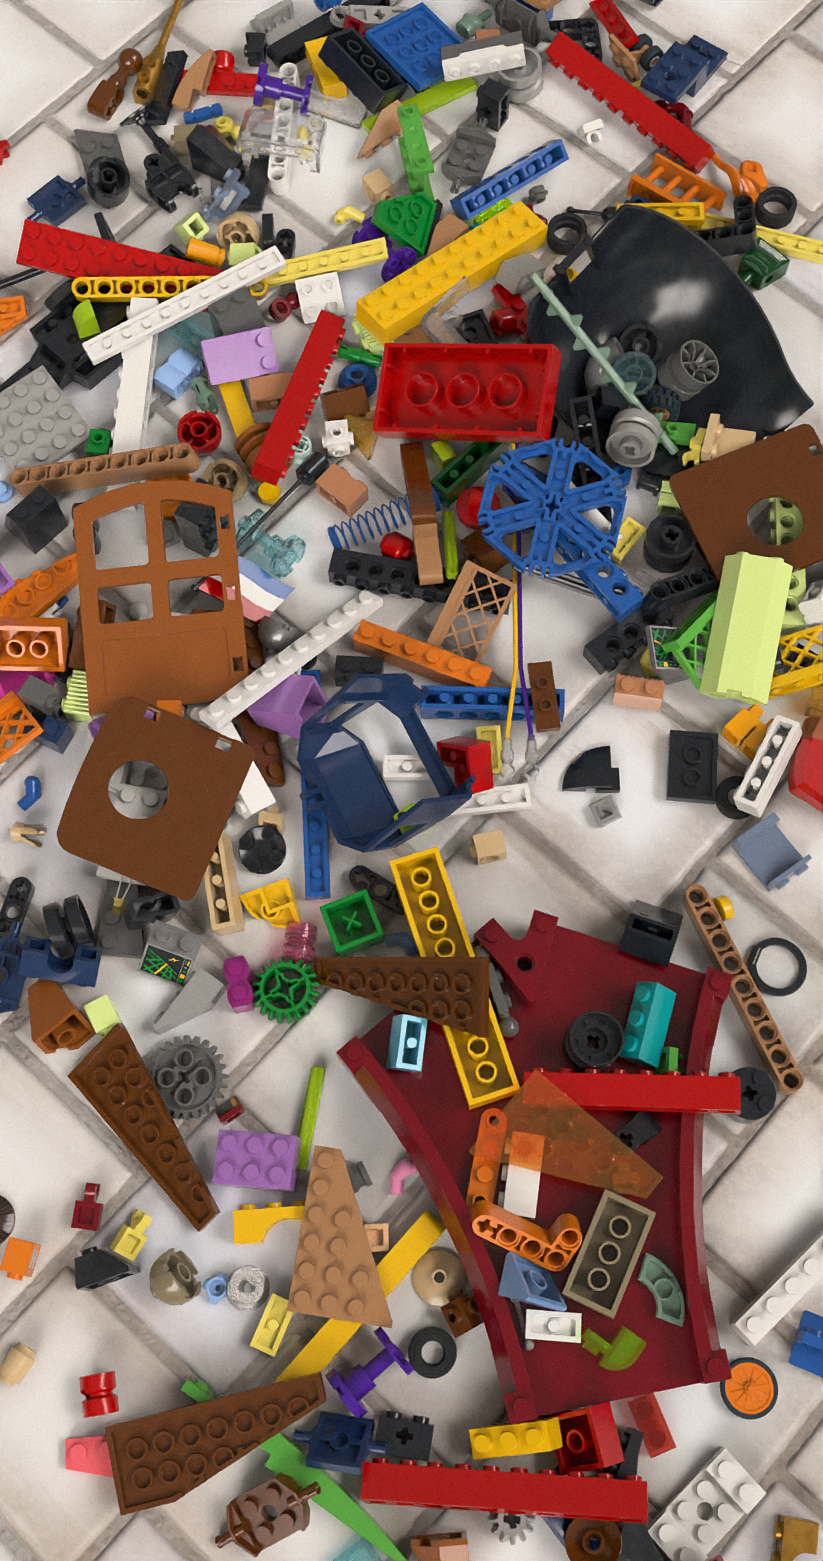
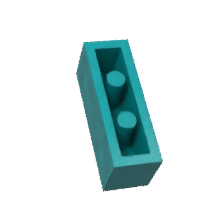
[619,981,677,1068]

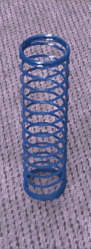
[327,485,441,550]

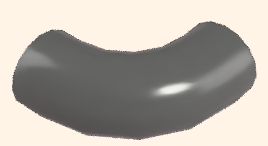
[584,337,624,397]

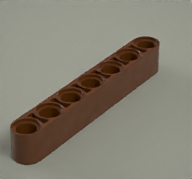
[400,441,437,526]

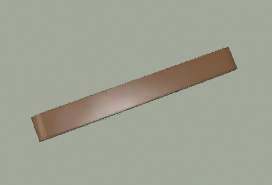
[9,443,201,497]
[682,884,804,1095]

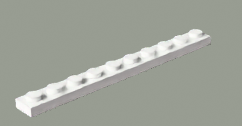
[82,246,286,365]
[199,590,383,730]

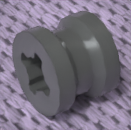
[347,1160,373,1194]

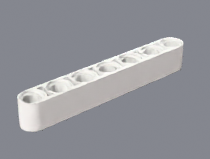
[268,63,300,195]

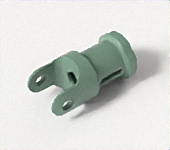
[190,376,219,415]

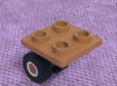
[608,33,664,82]

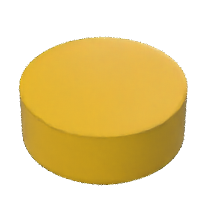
[258,482,281,504]
[713,895,734,921]

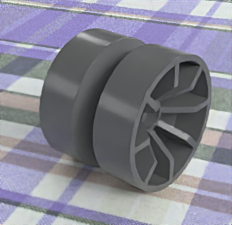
[658,340,719,401]

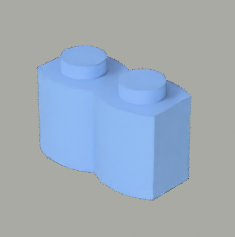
[154,348,203,399]

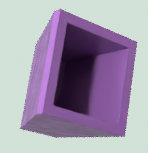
[247,674,329,739]

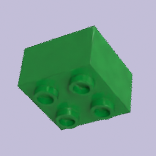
[319,889,385,957]

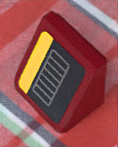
[215,1096,246,1125]

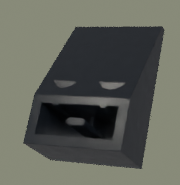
[619,899,684,967]

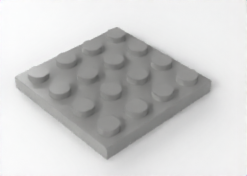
[0,365,91,472]

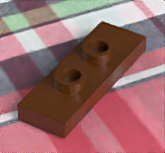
[527,661,561,733]

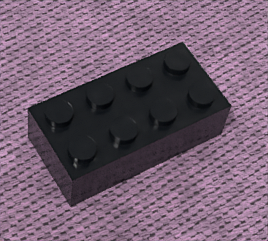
[318,27,408,115]

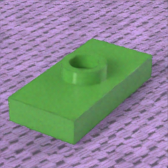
[658,421,696,446]

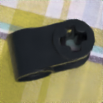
[611,1111,662,1157]

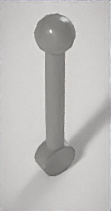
[510,1298,534,1351]

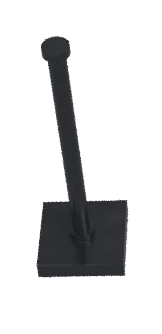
[0,211,116,290]

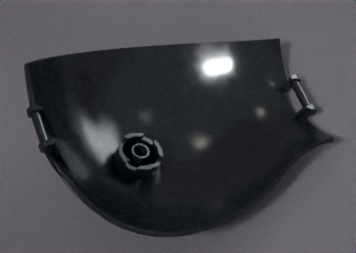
[526,204,814,477]

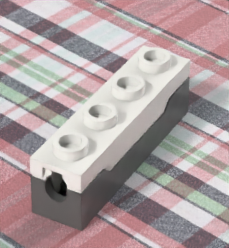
[440,31,526,82]

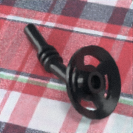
[119,100,177,163]

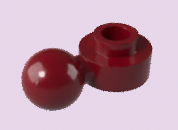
[268,292,300,322]

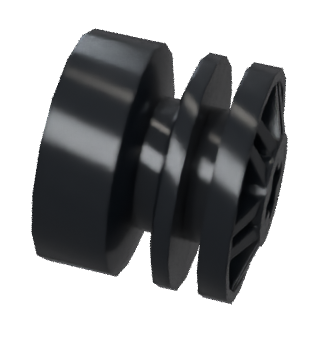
[563,1011,625,1072]

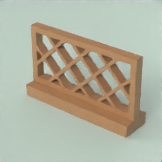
[426,560,517,663]

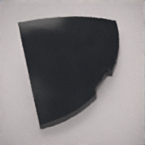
[562,746,612,792]

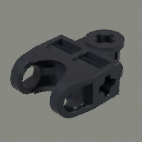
[143,154,199,213]

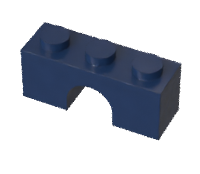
[18,936,103,988]

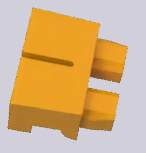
[721,705,774,761]

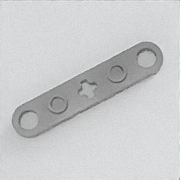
[330,5,410,29]

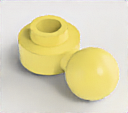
[213,116,247,143]

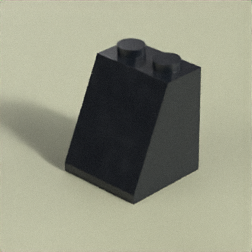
[4,485,68,555]

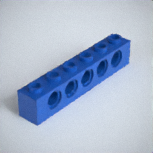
[449,139,569,220]
[420,685,565,722]

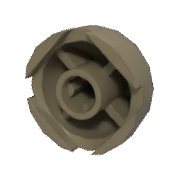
[149,1248,202,1305]

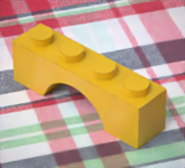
[233,1201,305,1245]

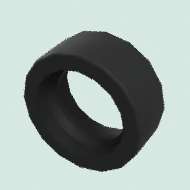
[754,186,797,229]
[547,213,587,255]

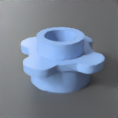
[203,1272,234,1305]

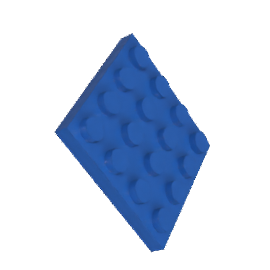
[364,2,464,92]

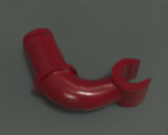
[655,99,693,131]

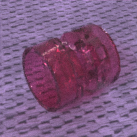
[281,922,318,964]

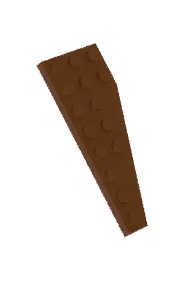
[104,1371,327,1516]

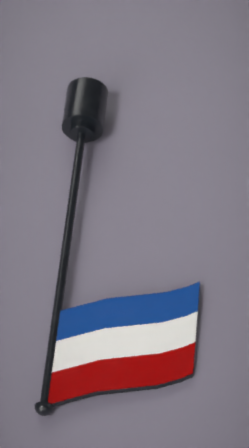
[191,451,330,624]

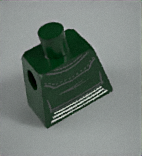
[737,237,790,290]

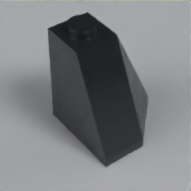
[186,124,245,183]

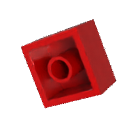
[547,1401,625,1476]

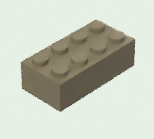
[561,1189,656,1319]

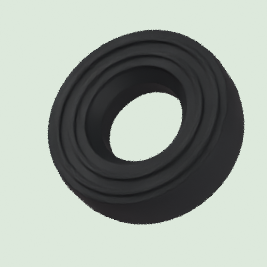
[44,279,80,311]
[715,776,751,820]
[408,1327,457,1379]

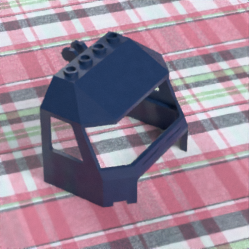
[297,673,476,853]

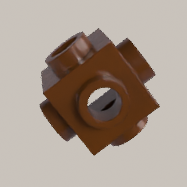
[440,1290,483,1338]

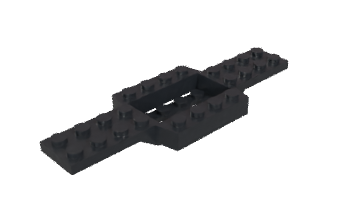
[0,243,195,392]

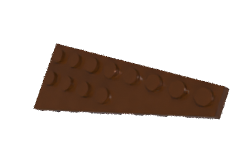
[190,609,286,787]
[314,957,489,1038]
[68,1023,220,1232]

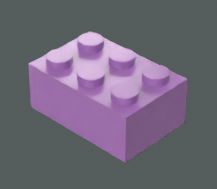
[212,1129,301,1193]

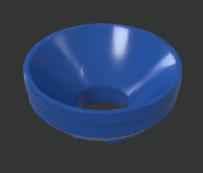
[338,363,378,398]

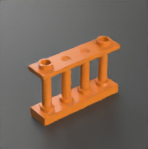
[626,153,727,228]

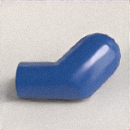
[17,776,41,811]

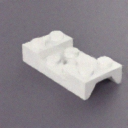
[646,1447,767,1561]

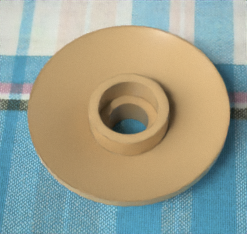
[413,1250,466,1306]

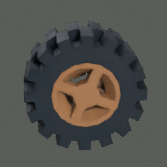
[640,387,681,422]

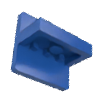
[788,1310,823,1378]

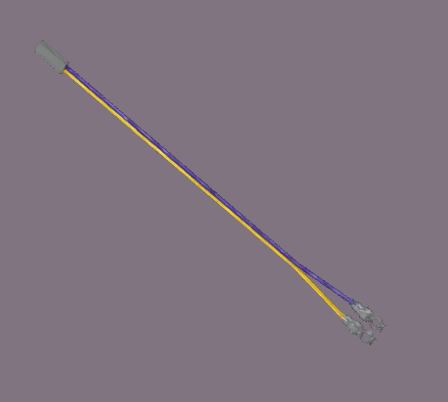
[500,443,540,782]

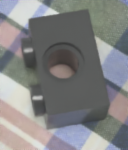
[17,675,63,719]

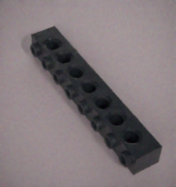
[328,548,512,615]

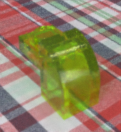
[581,1326,647,1370]

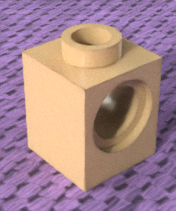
[362,168,394,206]
[469,829,507,865]

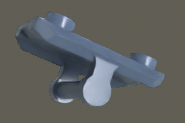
[201,168,250,222]

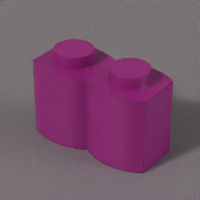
[223,955,256,1014]

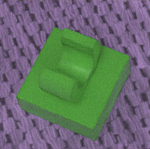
[653,1047,684,1075]

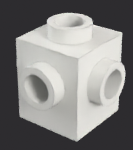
[322,419,354,457]

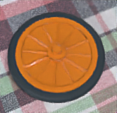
[720,1357,778,1420]

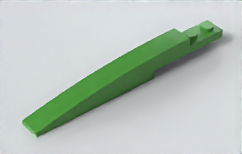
[180,1378,409,1561]

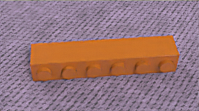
[353,619,492,687]

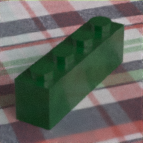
[430,441,508,508]

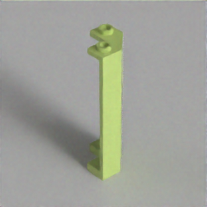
[699,552,793,705]

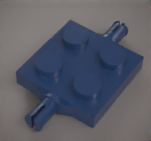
[27,175,87,227]
[293,1411,388,1475]

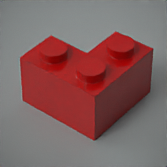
[436,736,494,794]

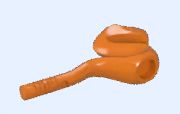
[710,153,768,206]

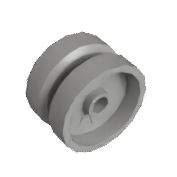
[497,46,544,103]
[606,408,662,468]

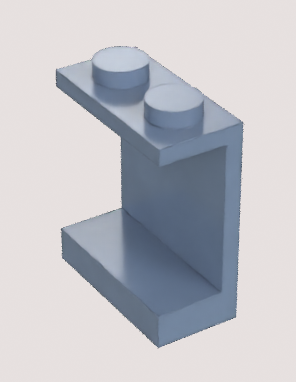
[731,812,812,892]

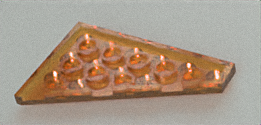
[469,1070,664,1199]

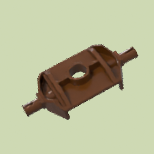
[215,1473,321,1558]

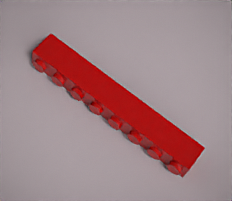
[523,1067,741,1114]

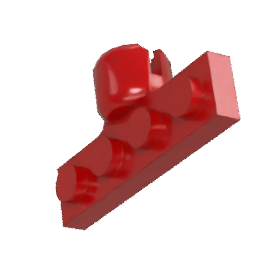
[180,50,258,97]
[489,284,528,344]

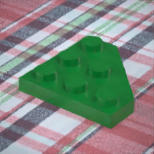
[371,191,437,258]

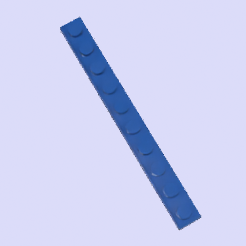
[300,670,331,900]

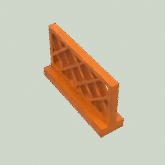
[0,691,44,764]

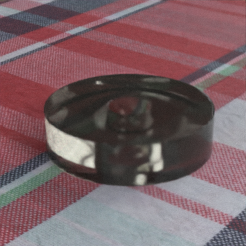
[226,1265,270,1311]

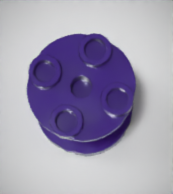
[253,62,314,118]
[352,216,417,283]
[325,1326,414,1419]

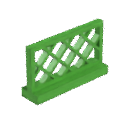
[661,590,719,690]

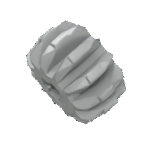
[487,1513,536,1545]

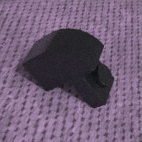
[592,385,630,425]

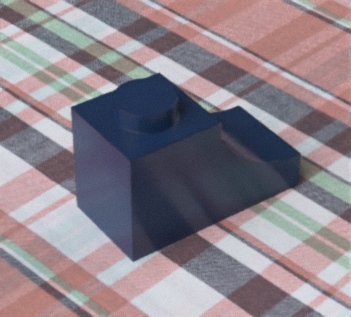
[22,712,75,754]

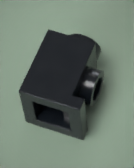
[244,32,268,67]

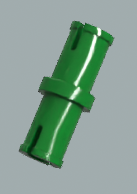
[337,344,383,369]

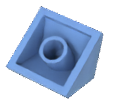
[498,1251,567,1312]

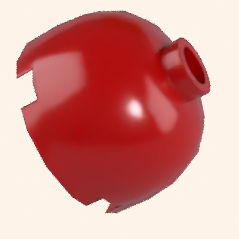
[177,410,222,456]

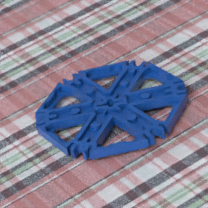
[477,438,627,579]

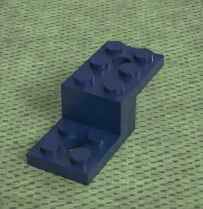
[640,35,728,106]

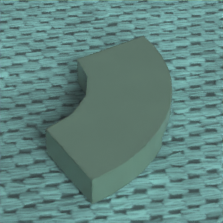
[637,1253,685,1327]

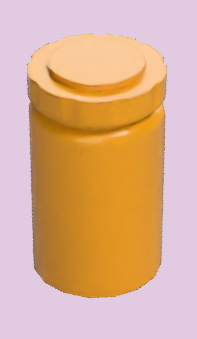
[185,237,226,269]

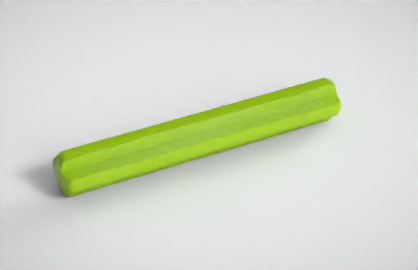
[442,510,459,579]
[298,1066,326,1169]

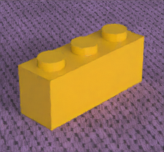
[305,36,347,103]
[469,1417,563,1460]

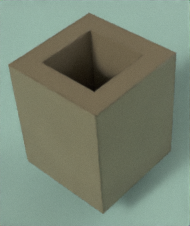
[171,124,197,157]

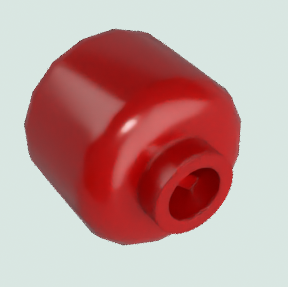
[380,531,414,561]

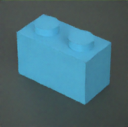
[386,1014,428,1072]

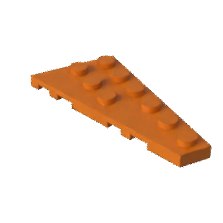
[0,552,78,617]

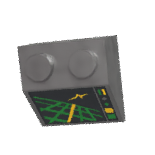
[645,625,690,685]
[137,920,203,988]

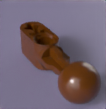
[87,48,143,121]

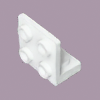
[294,272,346,324]

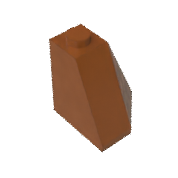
[28,979,97,1054]
[410,1531,469,1561]

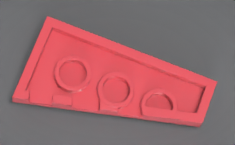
[65,1435,114,1478]

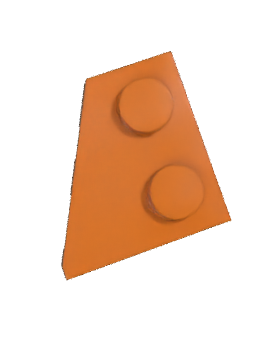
[0,295,28,337]

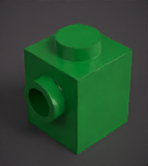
[85,428,113,457]

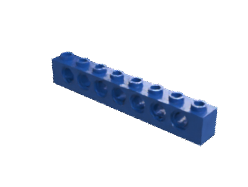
[502,463,644,623]

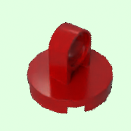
[456,486,501,530]

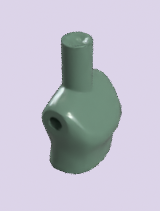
[455,9,492,39]

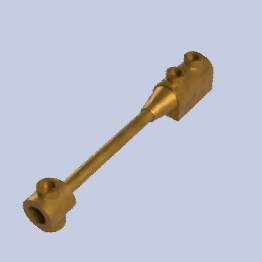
[132,0,184,105]

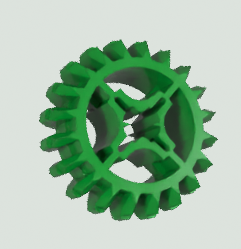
[252,956,320,1024]

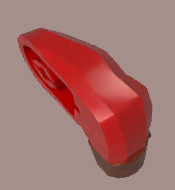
[788,717,823,813]

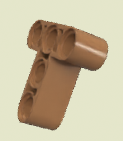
[412,523,443,586]

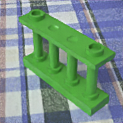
[397,104,434,200]

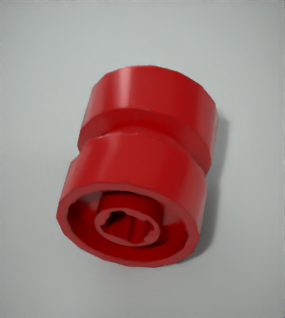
[79,1371,119,1418]

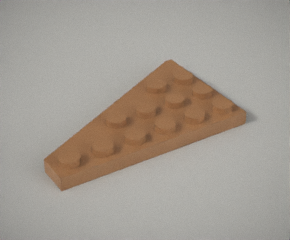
[287,1145,393,1328]

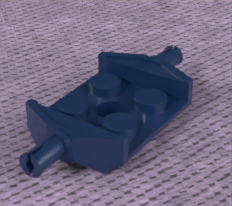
[0,921,26,1014]

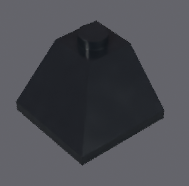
[75,1246,140,1291]

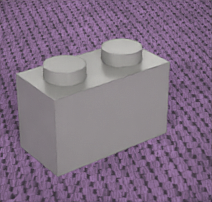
[495,252,547,295]

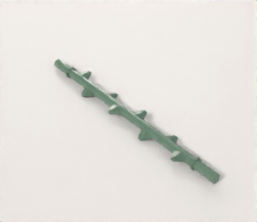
[529,272,679,455]

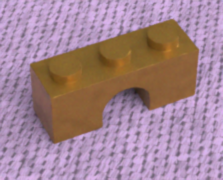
[770,1514,819,1561]

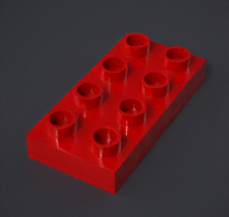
[372,343,562,444]

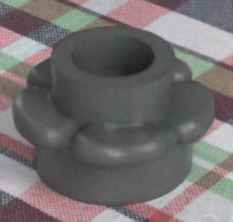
[528,185,548,204]

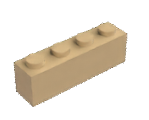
[204,832,245,936]

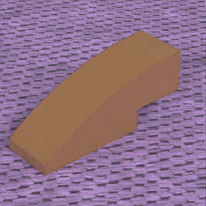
[172,49,217,113]

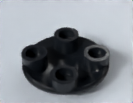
[238,826,286,874]

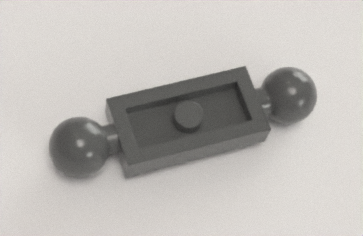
[473,945,519,1038]

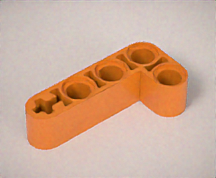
[470,1200,582,1272]

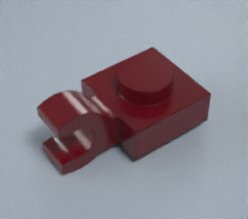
[71,1183,104,1231]

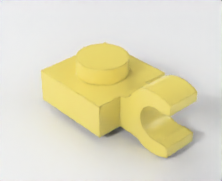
[682,428,707,466]
[109,1209,152,1261]

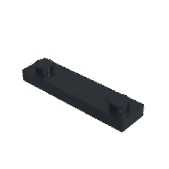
[146,50,188,126]

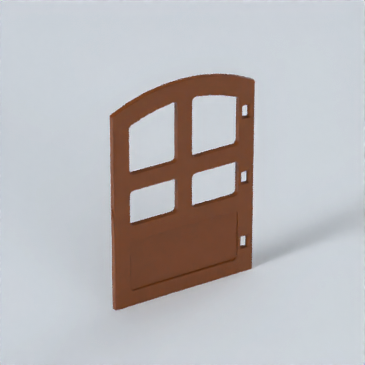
[73,480,249,716]

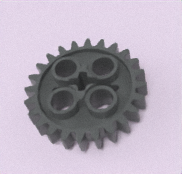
[147,1035,229,1120]

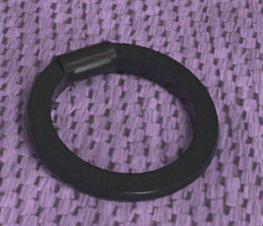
[746,938,807,997]

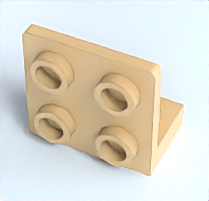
[701,413,756,463]

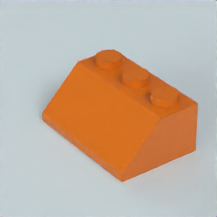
[0,617,69,672]

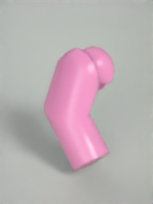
[390,1159,417,1195]

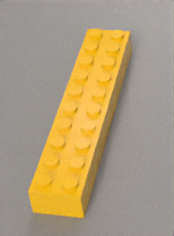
[356,200,548,347]
[389,846,520,1110]

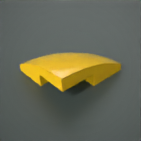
[239,878,302,928]

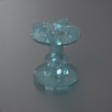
[236,508,306,579]

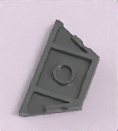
[73,129,126,177]

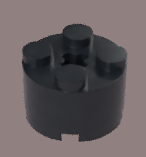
[87,156,130,209]
[726,1067,776,1124]

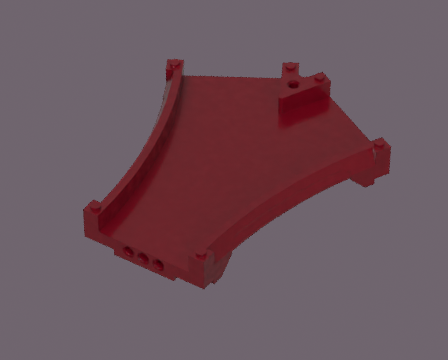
[336,909,733,1424]

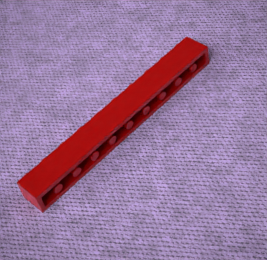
[545,31,715,174]
[251,309,346,486]
[360,1458,648,1524]

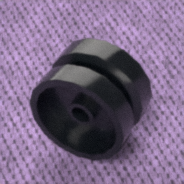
[643,513,697,573]
[43,894,96,958]

